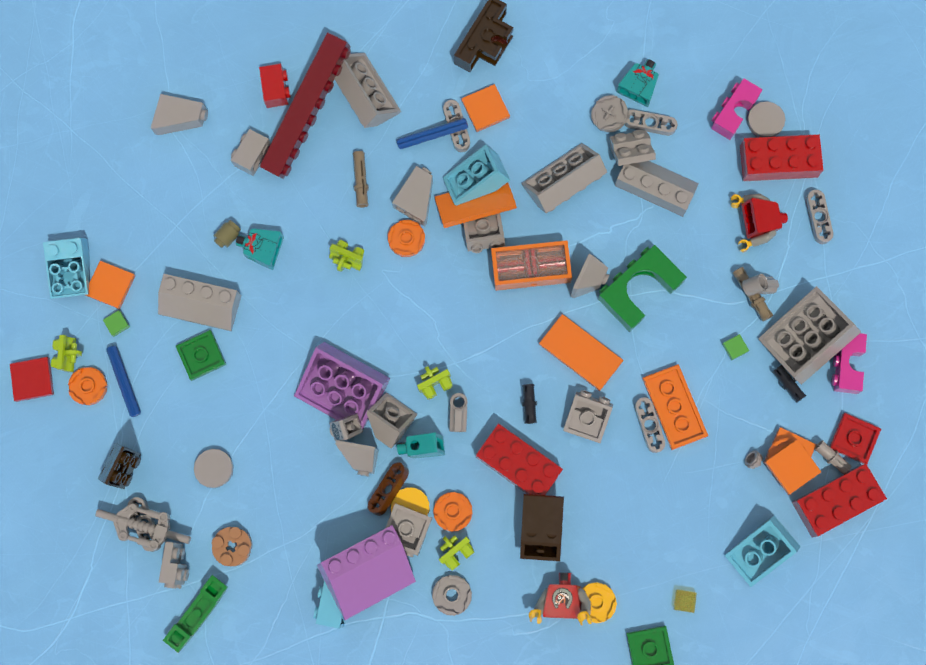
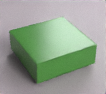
[103,310,130,337]
[722,334,749,361]

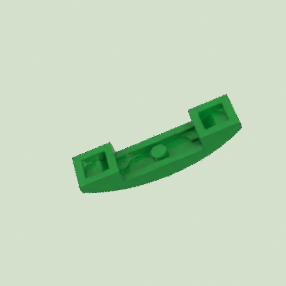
[162,575,228,653]

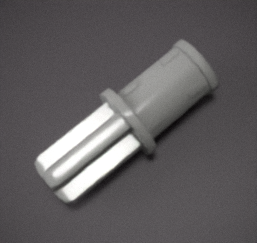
[814,440,851,474]

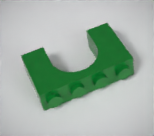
[598,245,687,332]

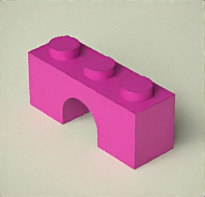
[711,78,763,140]
[832,333,867,394]

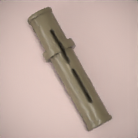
[353,151,369,208]
[732,267,774,322]

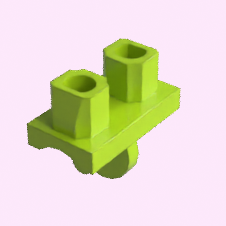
[329,240,364,272]
[51,335,82,372]
[417,365,453,400]
[439,535,475,571]

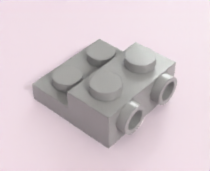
[610,130,656,166]
[463,213,505,253]
[563,390,613,443]
[385,503,432,557]
[159,542,189,589]

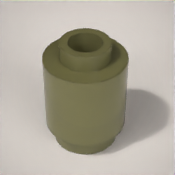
[213,220,241,248]

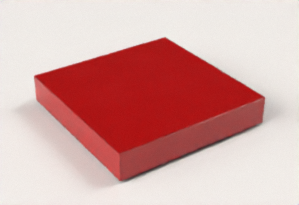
[10,357,54,402]
[829,413,881,464]

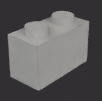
[231,129,271,176]

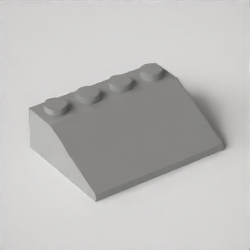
[758,286,861,385]

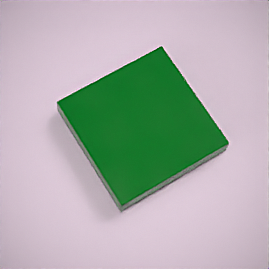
[176,330,226,381]
[626,626,674,665]

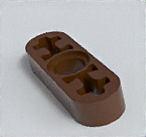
[368,462,409,516]

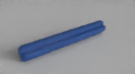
[397,118,468,149]
[106,345,141,417]

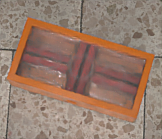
[491,240,572,291]

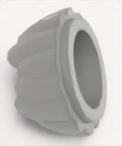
[745,450,763,469]

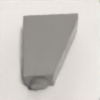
[151,94,208,135]
[392,166,433,227]

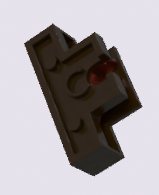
[454,0,514,72]

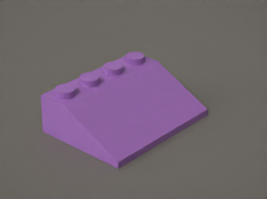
[294,342,390,430]
[317,525,416,620]

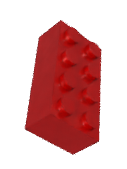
[740,134,824,181]
[476,423,563,495]
[792,464,887,538]

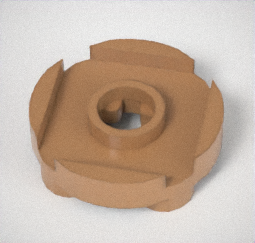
[212,527,252,567]

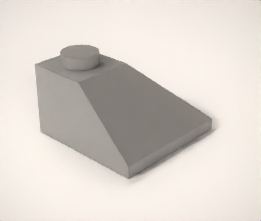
[571,254,609,298]
[367,392,418,449]
[335,440,379,477]

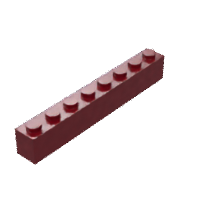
[259,32,351,179]

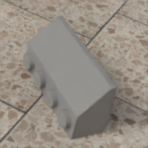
[334,53,401,128]
[521,143,607,213]
[615,161,699,217]
[158,274,242,331]

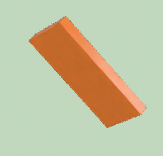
[435,182,517,228]
[539,314,624,391]
[642,364,708,450]

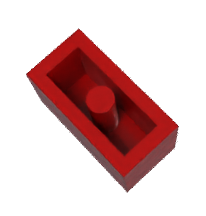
[259,64,291,108]

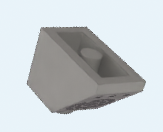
[329,414,363,441]

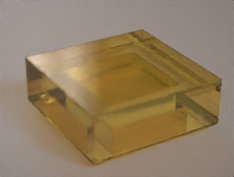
[673,590,697,613]

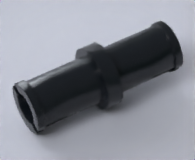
[772,365,807,403]
[522,384,537,424]

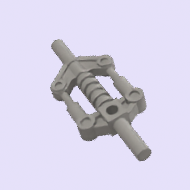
[95,503,191,551]

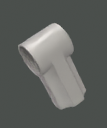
[742,274,779,296]
[449,393,468,432]

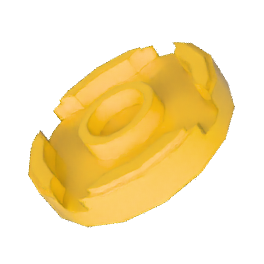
[391,487,430,516]
[582,582,617,623]

